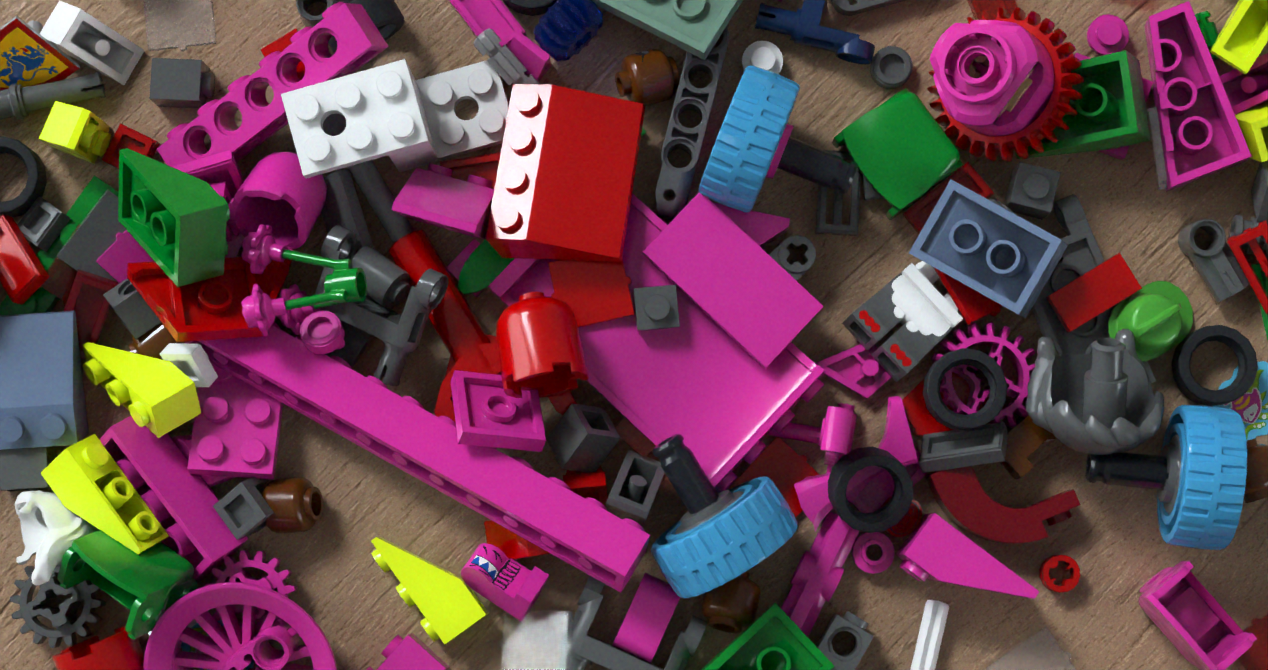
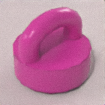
[300,311,345,354]

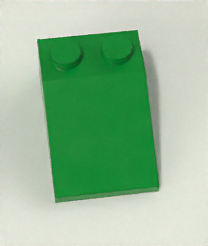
[1015,50,1151,159]
[118,148,230,287]
[701,603,834,670]

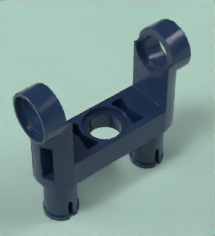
[755,0,875,65]

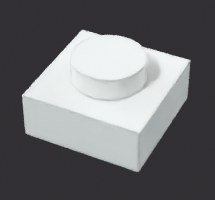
[160,343,218,387]

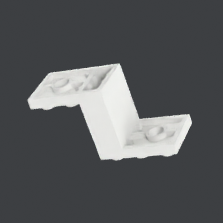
[281,59,509,178]

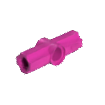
[781,512,859,637]

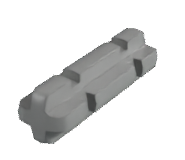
[473,28,539,85]

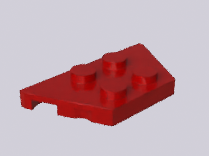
[127,257,292,342]

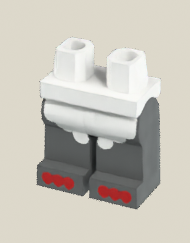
[842,261,963,382]

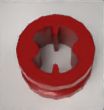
[1039,555,1080,593]

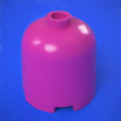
[228,152,327,251]

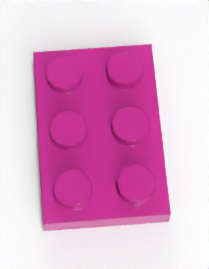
[187,363,283,480]

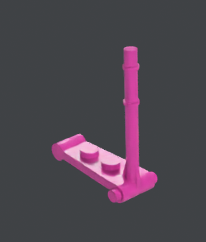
[768,403,857,473]

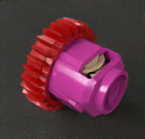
[927,7,1084,162]

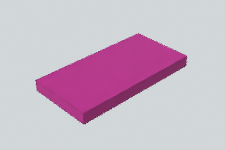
[642,192,824,368]

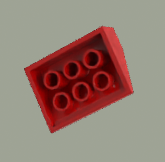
[486,84,646,262]

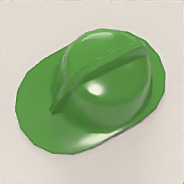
[1108,281,1193,362]

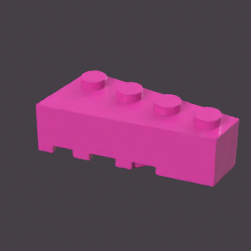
[1144,1,1251,192]

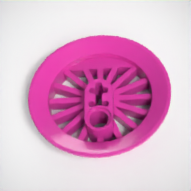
[143,582,337,670]

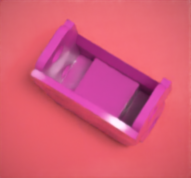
[1138,561,1257,670]

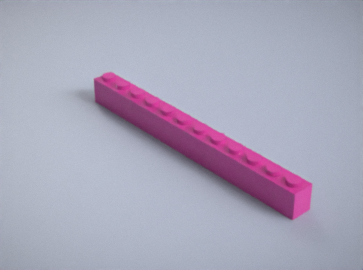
[185,322,650,593]

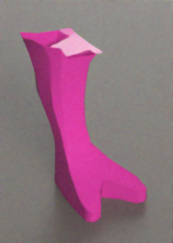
[794,396,918,532]

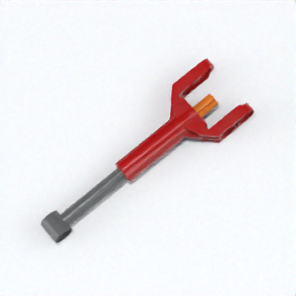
[323,114,577,423]

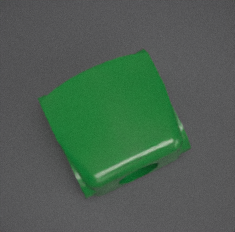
[832,88,964,220]
[57,530,198,640]

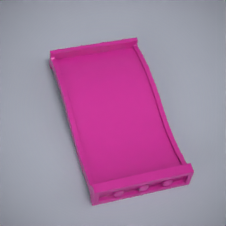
[488,194,825,493]

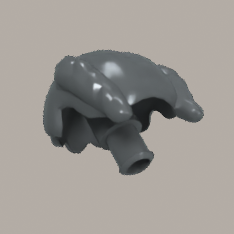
[1026,329,1164,455]

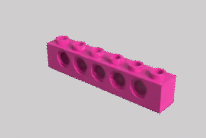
[157,2,389,167]

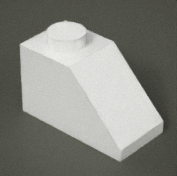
[40,0,145,85]

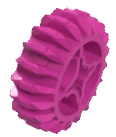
[931,322,1035,429]

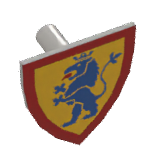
[0,16,80,90]

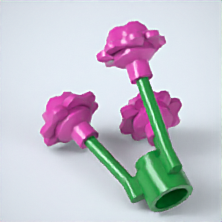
[241,224,367,336]

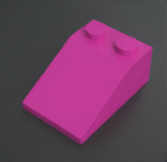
[391,163,494,240]
[895,513,1040,599]

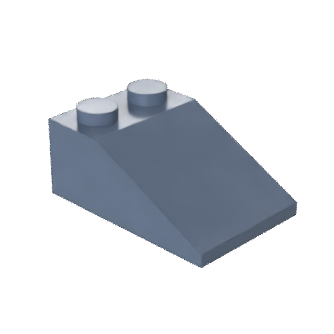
[909,179,1068,318]
[0,311,89,450]

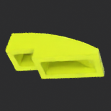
[1210,0,1268,74]

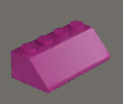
[100,416,248,583]

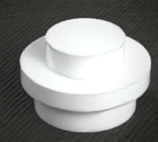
[742,41,783,74]

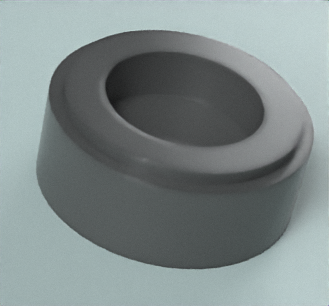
[870,46,913,89]

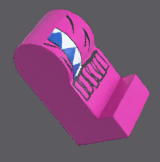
[461,543,549,622]

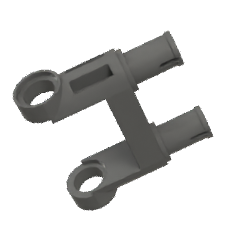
[314,225,449,386]
[557,576,708,670]

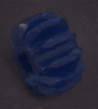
[533,0,603,61]

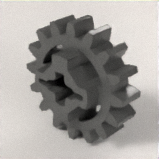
[10,559,106,648]

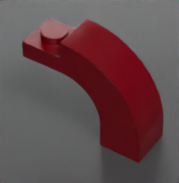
[925,466,1081,544]

